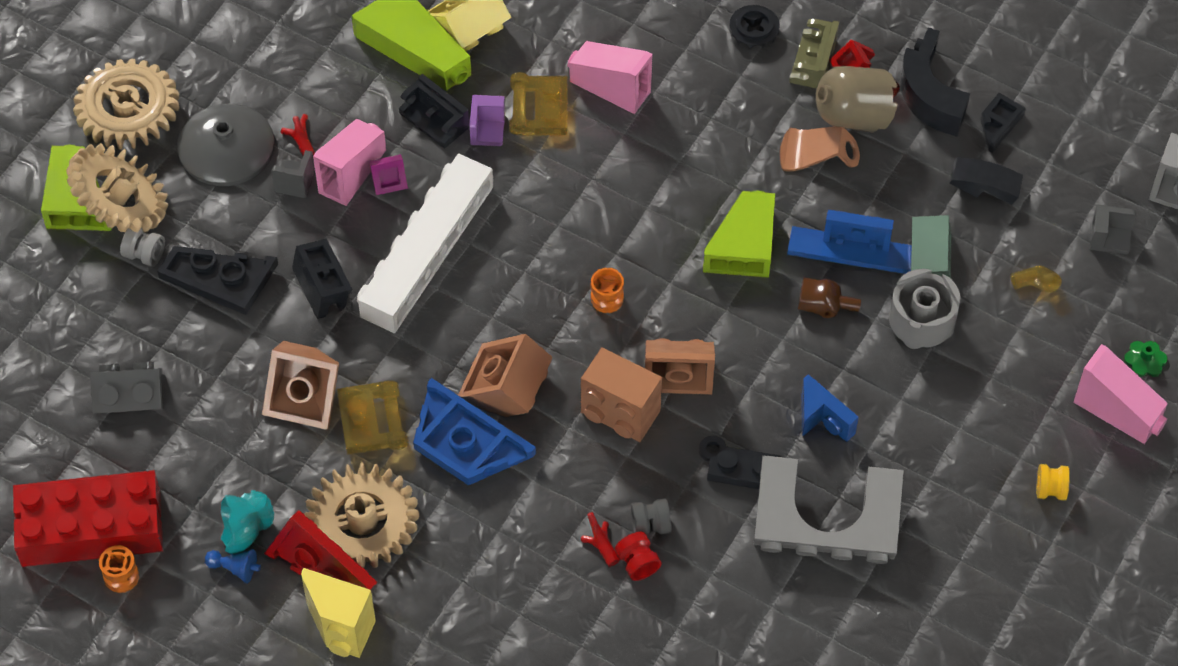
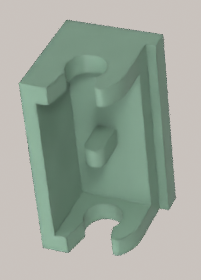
[911,215,952,279]

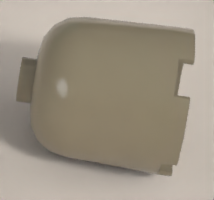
[815,66,898,133]

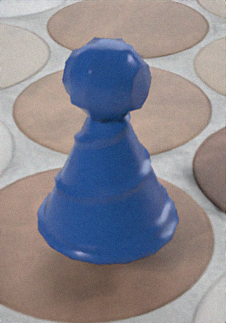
[205,549,261,584]

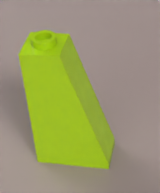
[351,0,471,91]

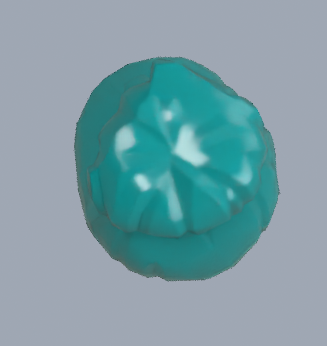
[221,490,274,554]

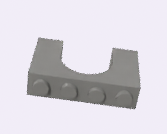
[754,456,904,564]

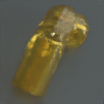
[1010,265,1062,293]

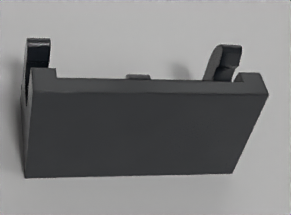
[399,74,469,149]
[292,238,353,319]

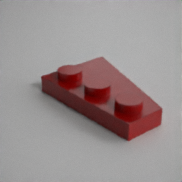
[264,510,378,590]

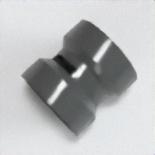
[631,498,671,535]

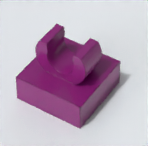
[369,154,408,195]

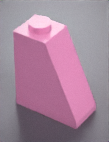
[567,41,652,114]
[313,119,386,206]
[1073,344,1168,444]

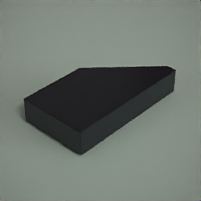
[980,93,1026,153]

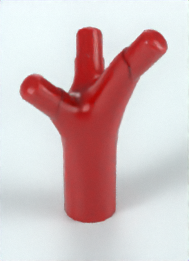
[281,114,315,156]
[581,512,620,567]

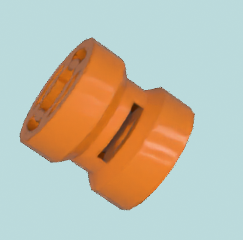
[591,268,624,313]
[99,545,139,593]

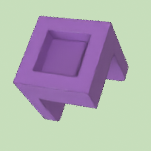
[470,95,505,146]

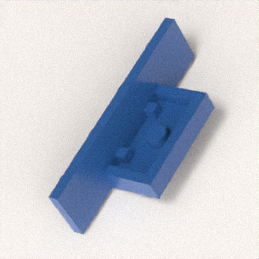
[787,210,912,274]

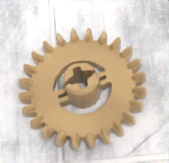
[73,59,180,150]
[66,143,168,233]
[304,462,419,568]

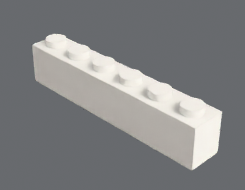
[357,153,493,334]

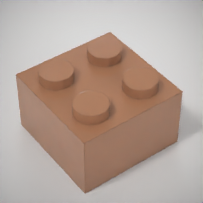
[581,347,662,442]

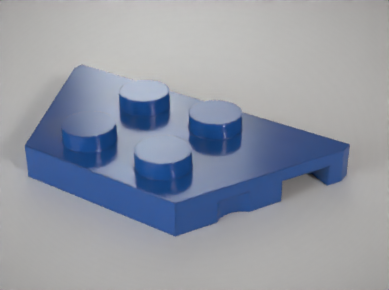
[413,378,536,485]

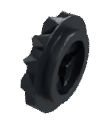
[729,5,780,49]

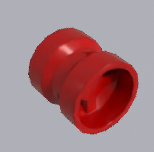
[615,531,662,581]

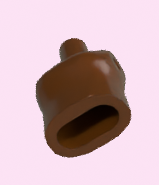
[798,277,861,318]

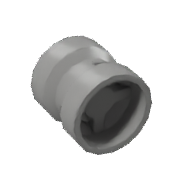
[120,228,165,267]

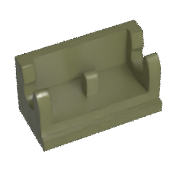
[789,19,839,89]

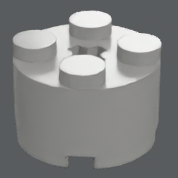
[889,269,960,349]

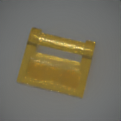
[509,72,567,135]
[337,381,408,455]

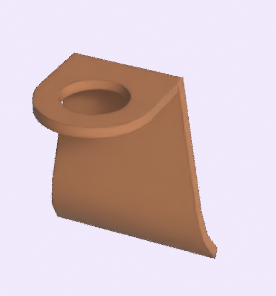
[780,126,860,172]

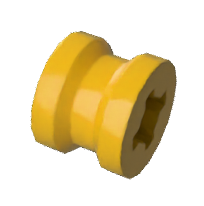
[1036,464,1069,501]

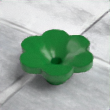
[1124,341,1168,377]

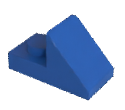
[801,374,859,442]

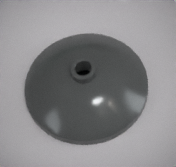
[177,104,275,186]

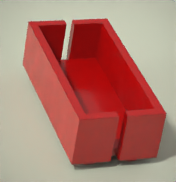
[13,470,163,567]

